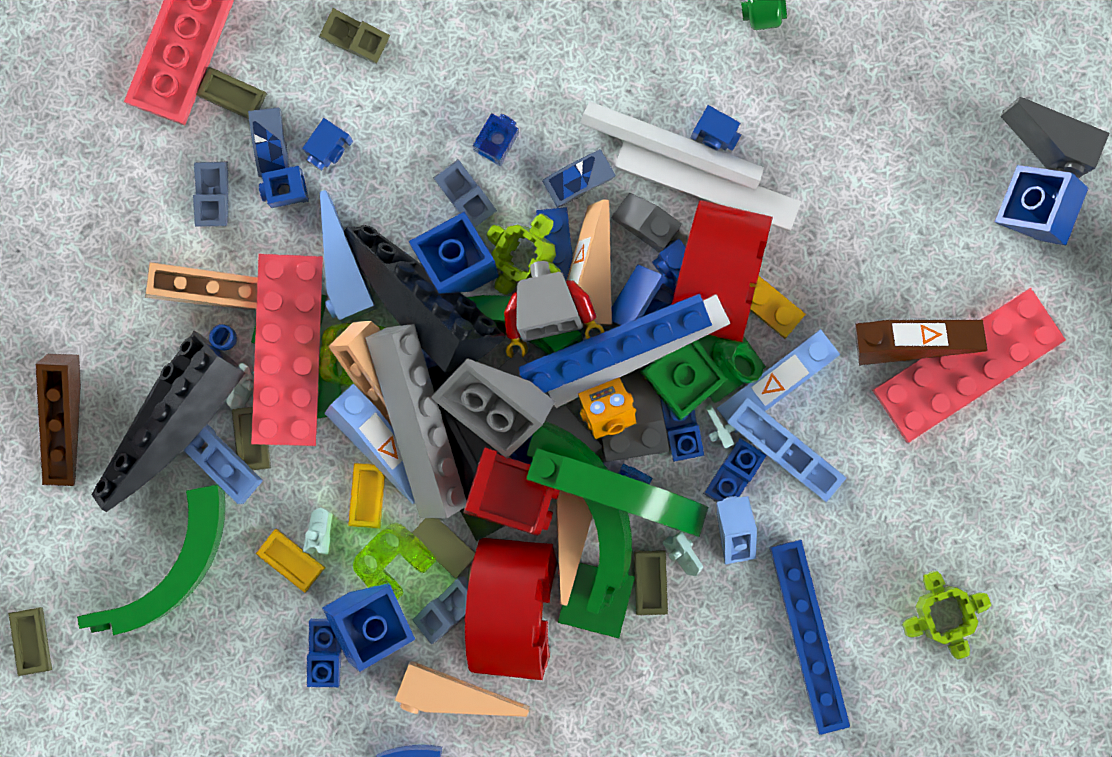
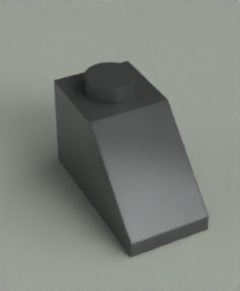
[611,192,682,253]

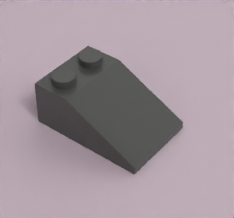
[1000,97,1110,178]
[601,365,669,462]

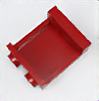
[463,448,560,536]

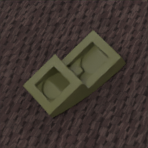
[319,8,390,64]

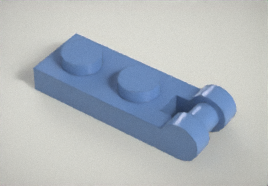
[184,424,263,504]

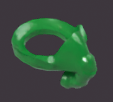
[712,340,763,384]

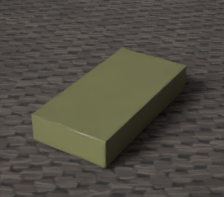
[196,67,267,119]
[232,407,271,470]
[410,518,475,579]
[634,550,668,615]
[8,607,52,676]

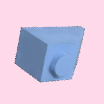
[717,496,757,565]

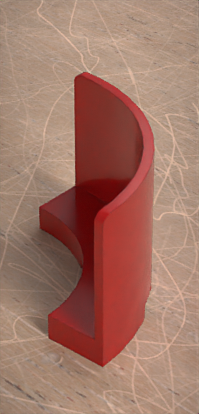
[672,201,773,342]
[465,538,557,680]

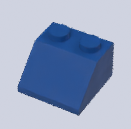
[995,165,1089,246]
[409,211,499,293]
[611,264,676,327]
[322,583,415,672]

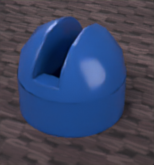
[209,324,238,351]

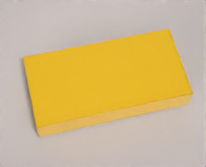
[348,463,385,529]
[255,528,326,593]

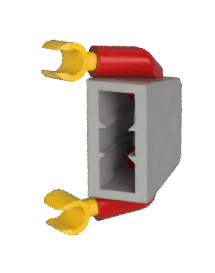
[504,261,604,358]

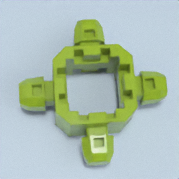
[486,214,561,295]
[902,570,991,660]

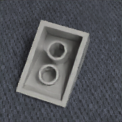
[431,359,555,458]

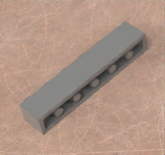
[365,324,467,518]

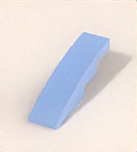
[728,398,846,502]

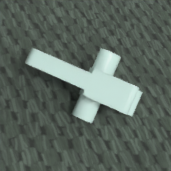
[224,363,254,409]
[706,405,736,449]
[303,508,333,555]
[662,531,703,576]

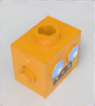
[578,377,636,439]

